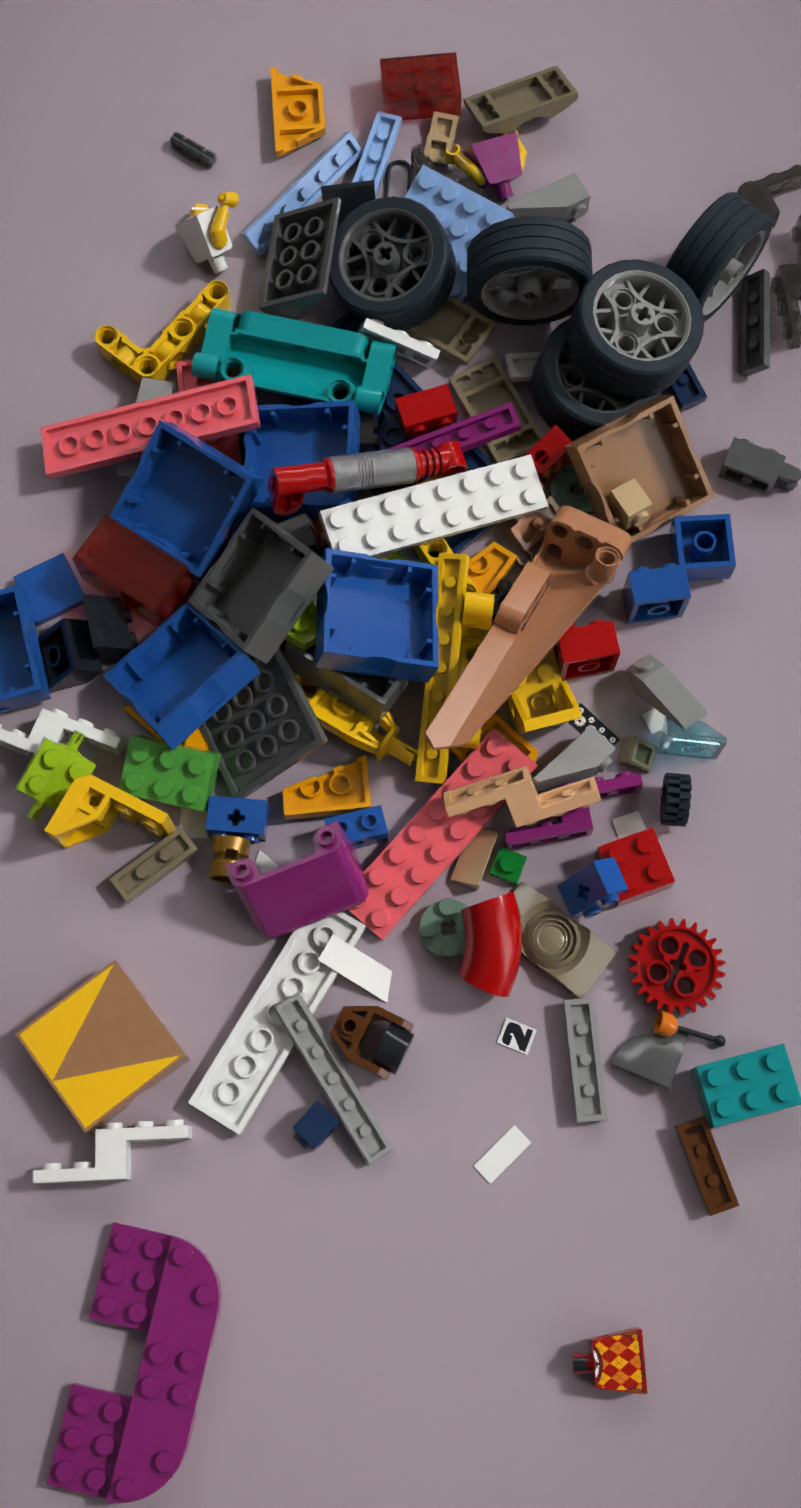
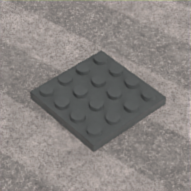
[200,646,329,798]

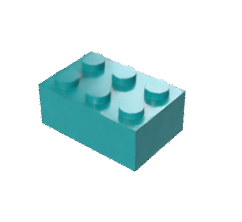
[690,1043,801,1129]

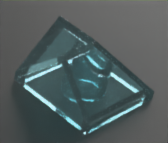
[659,716,727,760]

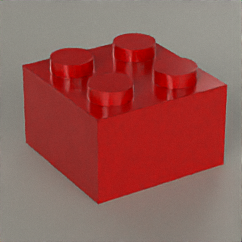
[553,619,621,681]
[594,827,675,908]

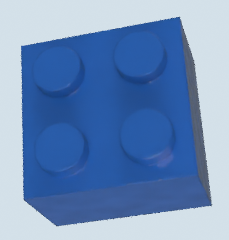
[669,514,736,581]
[622,563,691,624]

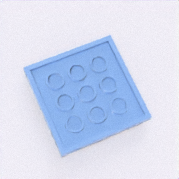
[378,165,514,303]

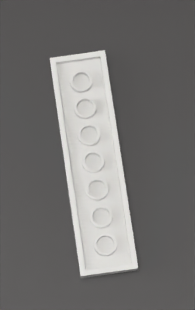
[319,454,548,557]
[188,912,366,1136]

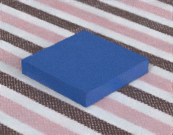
[13,553,85,626]

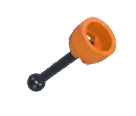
[653,1011,726,1047]

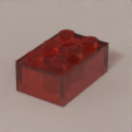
[380,52,462,121]

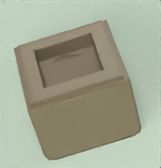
[616,735,657,773]

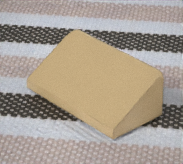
[450,829,498,890]

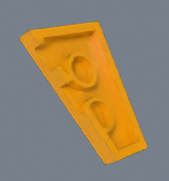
[282,755,371,820]

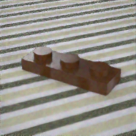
[674,1116,740,1216]

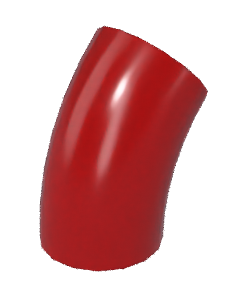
[458,892,522,997]

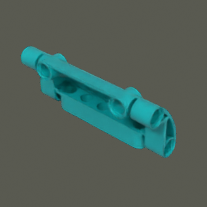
[191,308,397,415]

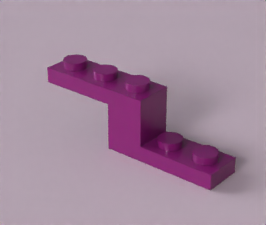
[504,771,643,850]

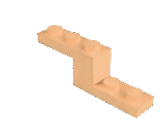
[444,766,601,828]

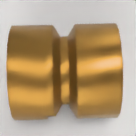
[208,835,251,884]

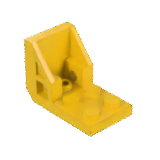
[507,647,582,735]
[44,774,176,849]

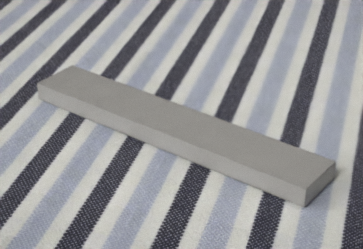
[273,992,394,1166]

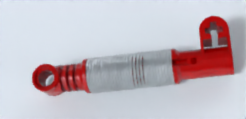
[267,441,468,515]

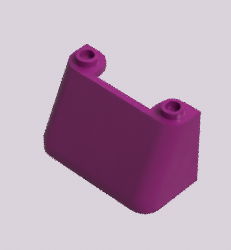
[226,821,369,939]

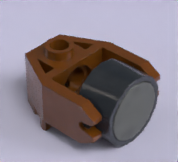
[330,1006,414,1081]

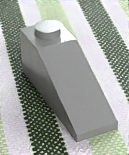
[506,172,591,222]
[626,653,707,730]
[533,725,616,792]

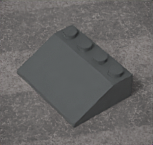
[259,197,341,320]

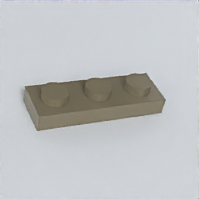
[110,827,199,904]

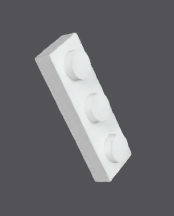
[358,318,440,368]

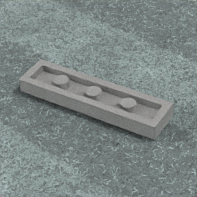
[563,997,608,1123]

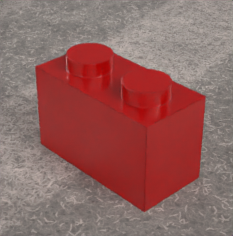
[395,384,457,439]

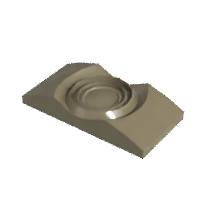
[463,66,578,133]
[404,281,497,366]
[448,356,543,464]
[514,882,616,999]

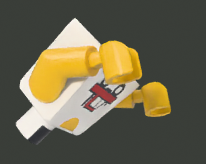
[175,191,239,274]

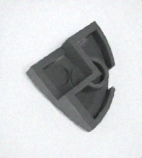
[610,1030,689,1089]

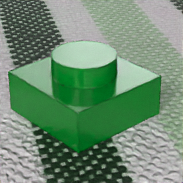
[489,847,527,886]

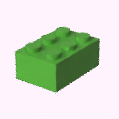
[119,735,222,812]

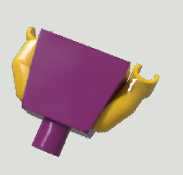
[444,129,527,201]

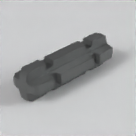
[170,132,217,168]

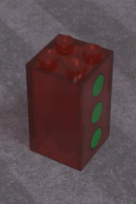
[72,515,195,628]

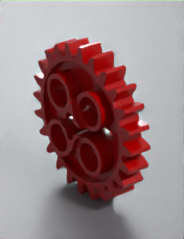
[627,918,726,1016]

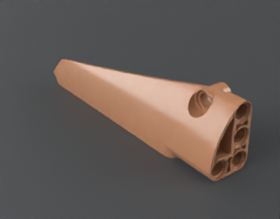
[425,506,632,750]

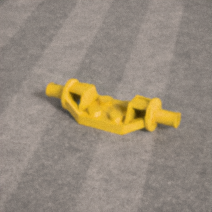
[295,674,418,767]

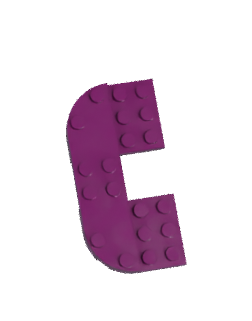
[46,1222,222,1503]

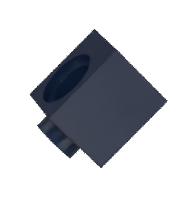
[292,1100,341,1150]

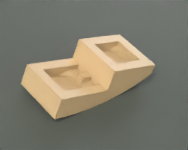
[423,111,459,166]

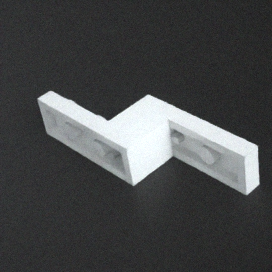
[0,708,126,758]
[33,1120,192,1184]

